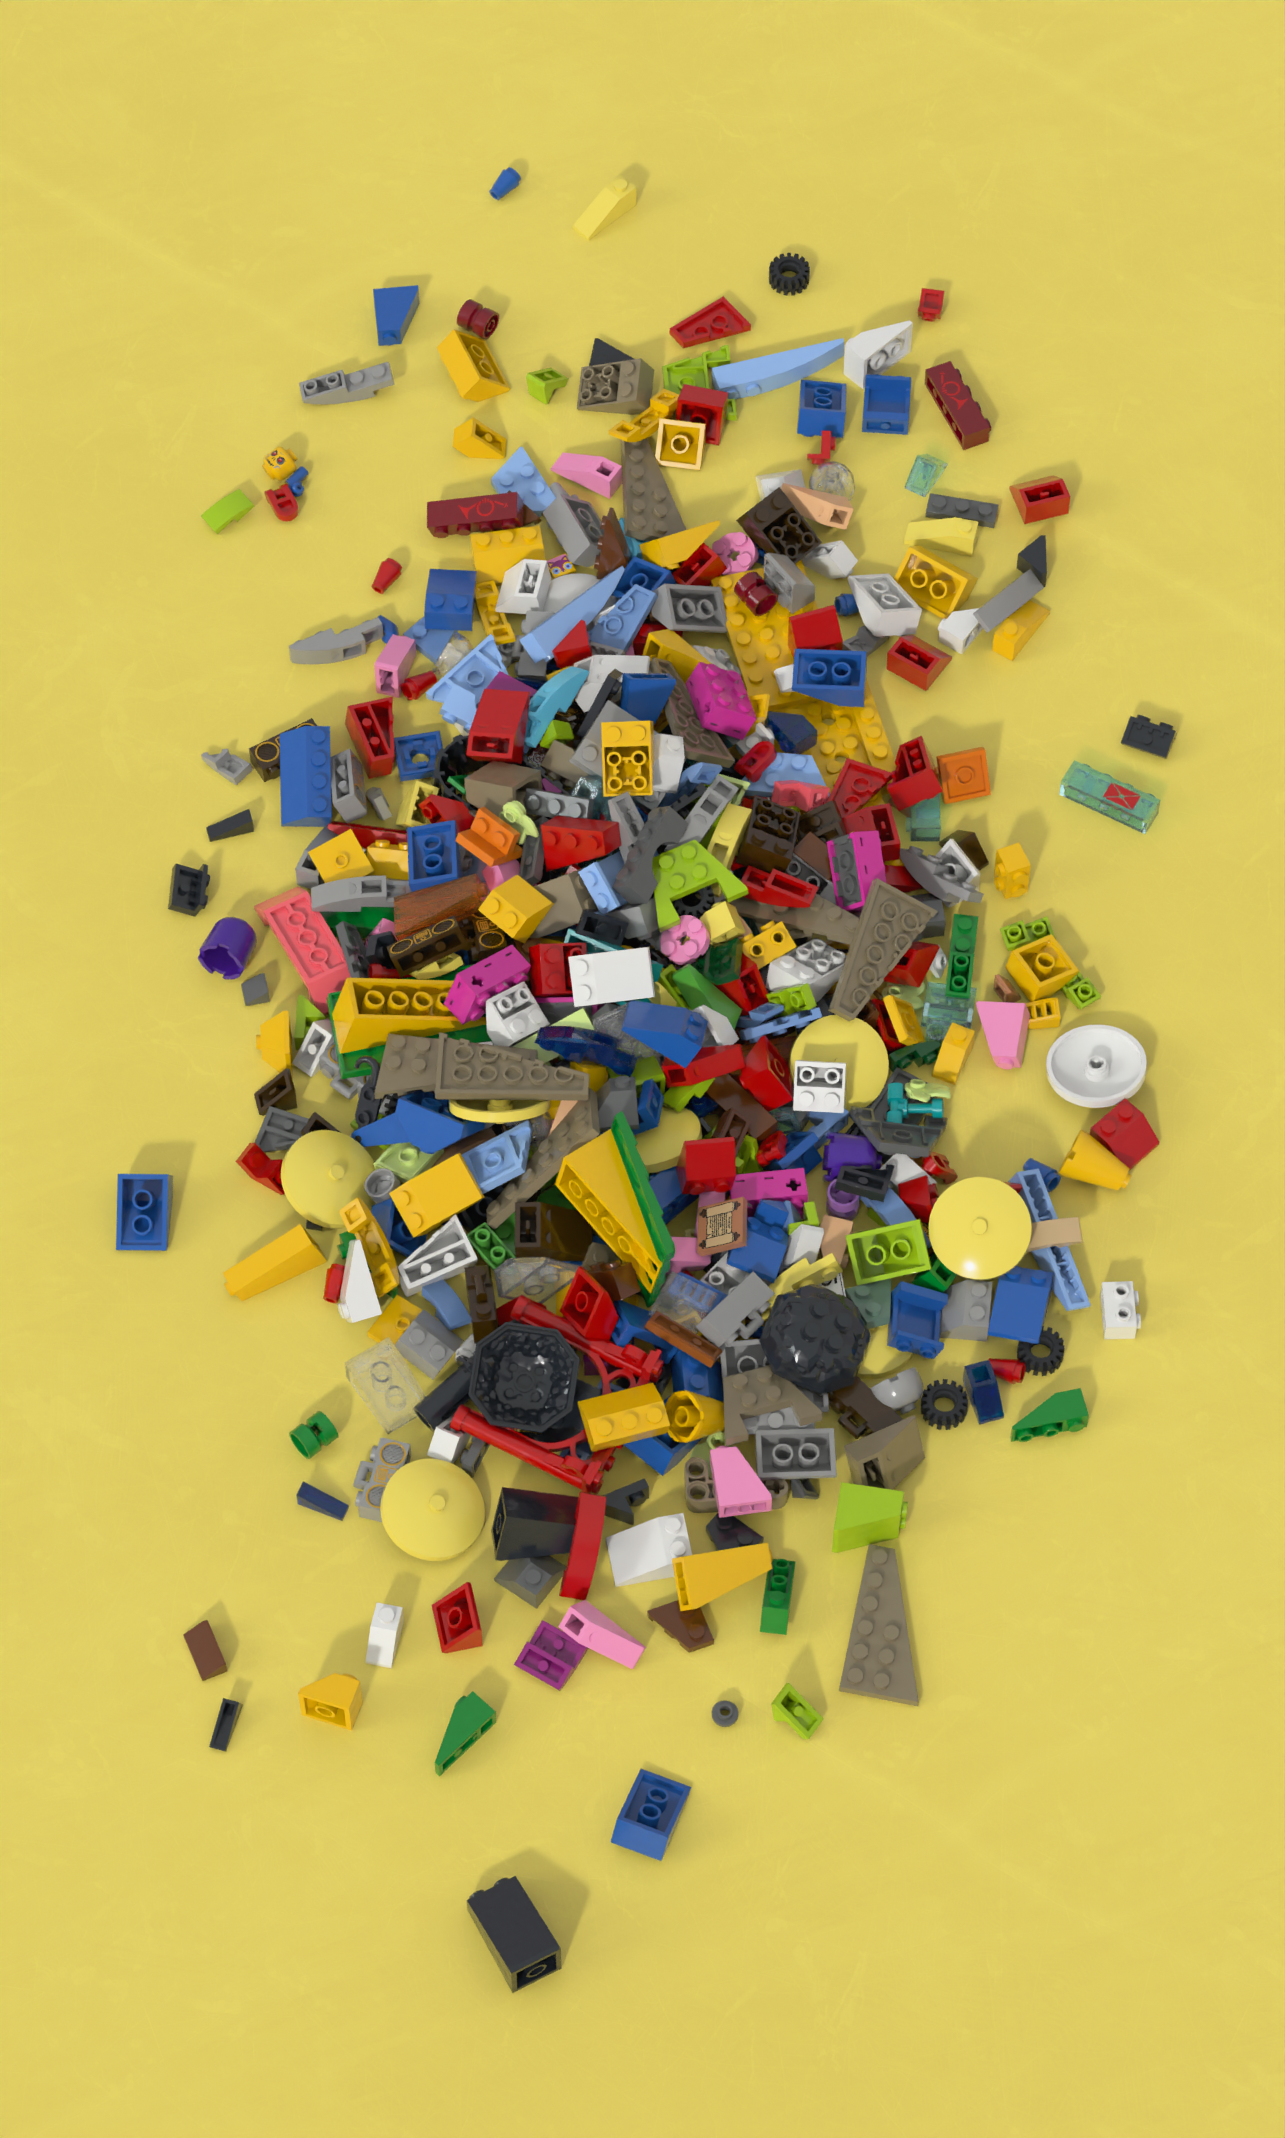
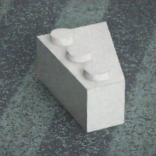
[397,1214,478,1298]

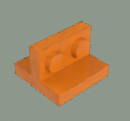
[936,747,991,804]
[455,807,523,867]

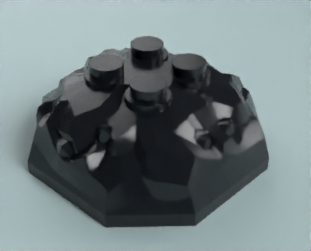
[759,1284,871,1396]
[468,1322,580,1433]

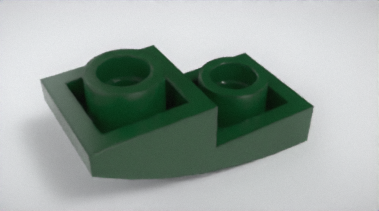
[888,1041,941,1072]

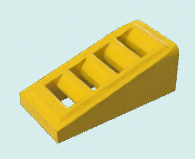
[1025,998,1060,1029]

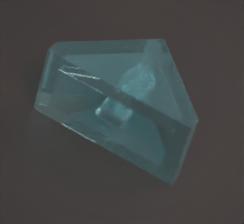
[905,454,947,497]

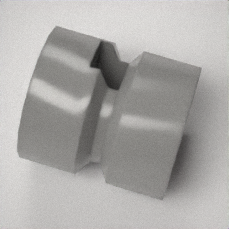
[365,1168,403,1204]

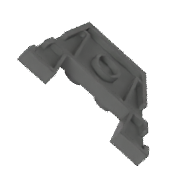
[849,1106,948,1158]

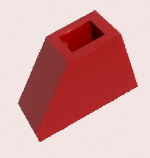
[419,794,474,834]
[898,1175,939,1224]

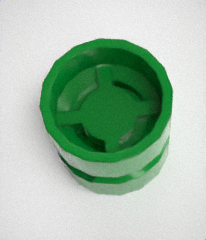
[289,1411,339,1459]

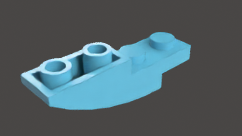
[524,666,590,748]

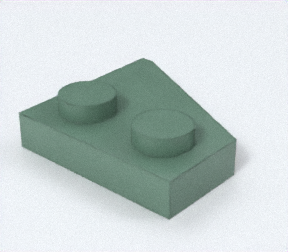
[845,1278,891,1329]

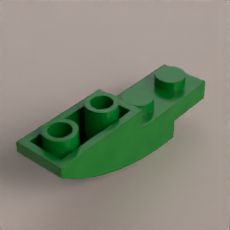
[945,914,978,999]

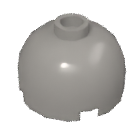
[871,1367,923,1415]

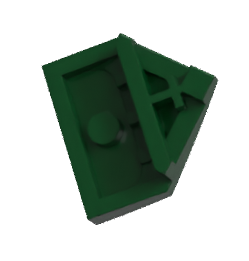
[691,938,743,985]

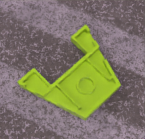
[662,345,737,421]
[652,839,748,933]

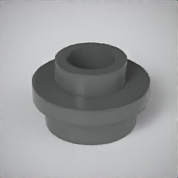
[712,1701,738,1727]

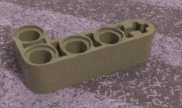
[684,1457,788,1513]

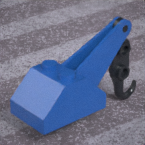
[351,1056,486,1154]

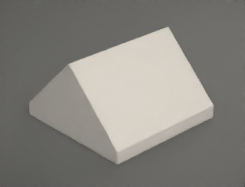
[935,838,981,908]

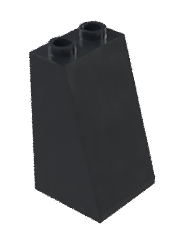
[491,1487,579,1561]
[467,1876,562,1993]

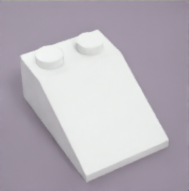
[843,320,913,389]
[848,573,922,638]
[568,947,655,1007]
[337,1239,382,1323]
[606,1513,692,1587]

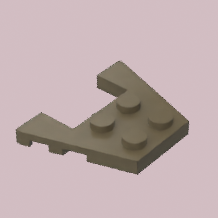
[723,1365,823,1446]

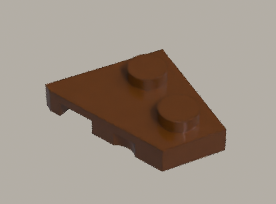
[647,1600,714,1653]

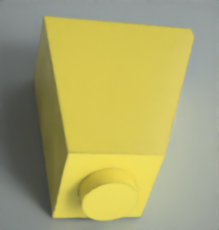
[395,780,439,829]

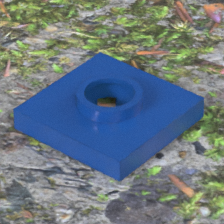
[394,731,443,782]

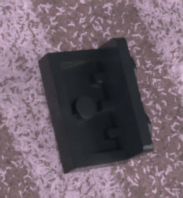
[168,864,210,917]

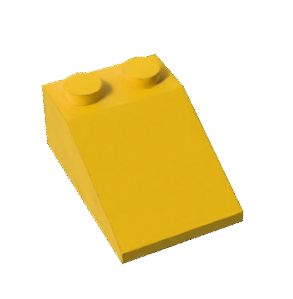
[639,520,720,570]
[389,1153,484,1238]

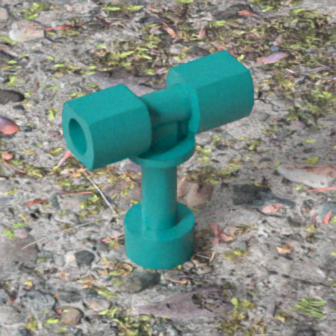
[887,1083,944,1124]

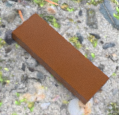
[644,1311,723,1368]

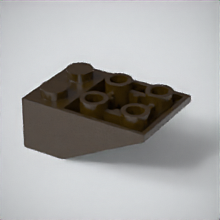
[736,487,822,564]
[735,795,800,874]
[515,1202,593,1262]

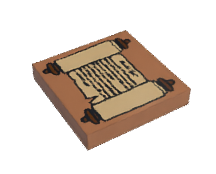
[697,1197,747,1257]

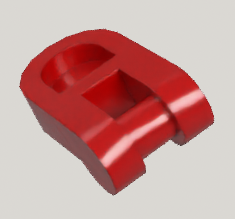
[264,484,298,521]
[735,741,777,783]
[756,1130,787,1167]
[922,1151,958,1184]

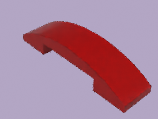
[559,1492,606,1600]

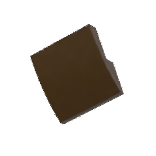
[796,800,847,862]

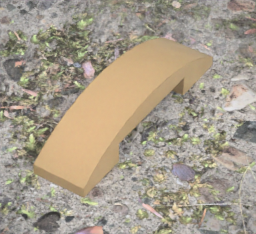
[1027,1217,1083,1252]

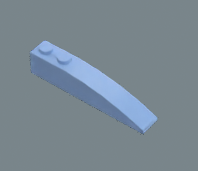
[712,338,844,400]
[519,566,625,663]
[1008,1169,1091,1311]

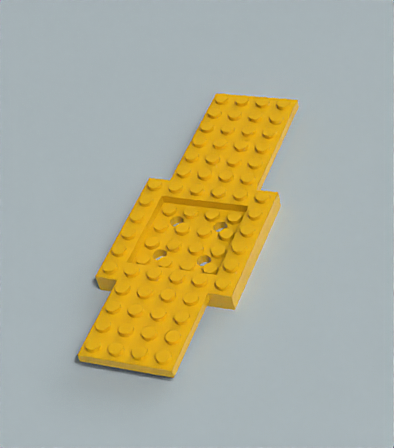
[711,560,905,883]

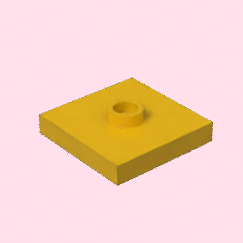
[308,829,375,883]
[883,995,926,1046]
[367,1295,439,1361]

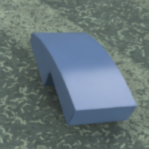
[421,1280,471,1330]

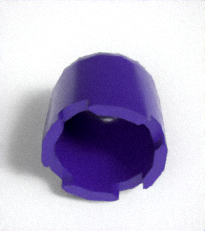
[198,917,257,979]
[822,1131,882,1182]

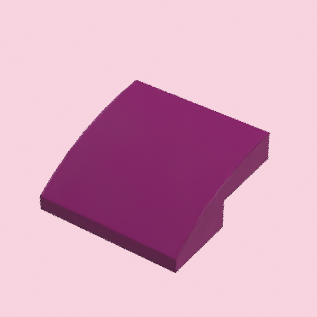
[514,1620,589,1691]

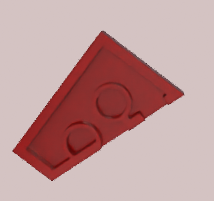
[669,296,751,348]
[826,758,892,818]

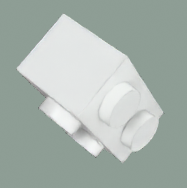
[1100,1281,1141,1339]

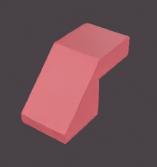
[771,780,830,812]

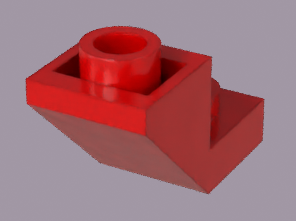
[235,1143,285,1195]

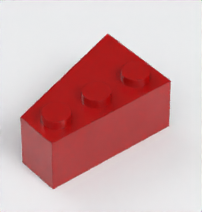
[345,697,394,779]
[887,736,943,811]
[541,815,621,872]

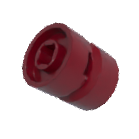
[457,299,499,339]
[734,571,778,616]

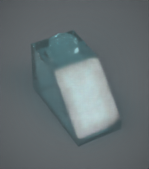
[906,793,941,841]

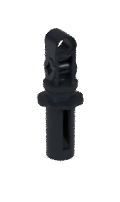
[413,1320,522,1431]

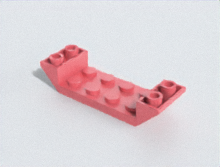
[254,886,351,1016]

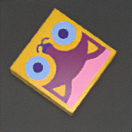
[546,553,576,579]

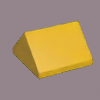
[655,418,706,470]

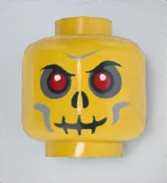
[262,447,298,481]

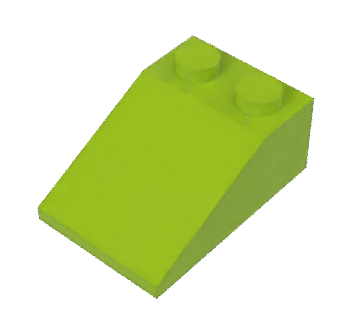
[846,1219,932,1286]

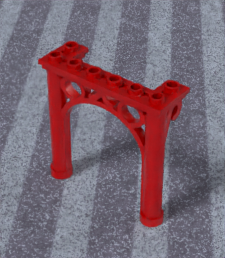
[450,1295,664,1495]

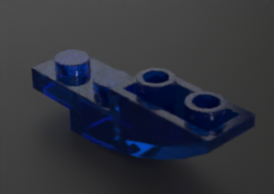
[534,1026,638,1077]

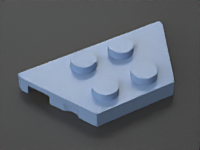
[491,447,556,516]
[426,634,508,709]
[742,752,830,798]
[462,1120,533,1194]

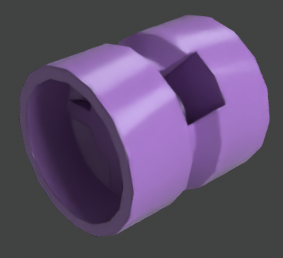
[826,1179,860,1221]

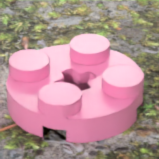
[712,532,758,576]
[660,915,710,965]

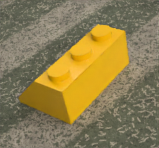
[437,329,510,402]
[470,525,545,586]
[894,546,978,619]
[577,1383,670,1452]

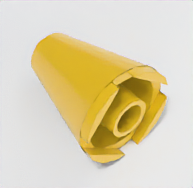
[1059,1130,1132,1191]
[665,1390,725,1443]

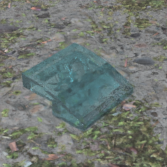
[921,982,977,1030]

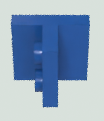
[762,1132,823,1175]

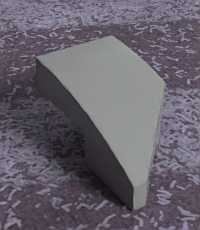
[201,749,252,785]
[366,787,392,821]

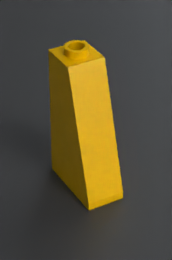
[223,1224,327,1301]
[672,1543,773,1611]

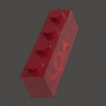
[925,361,991,450]
[427,492,523,538]

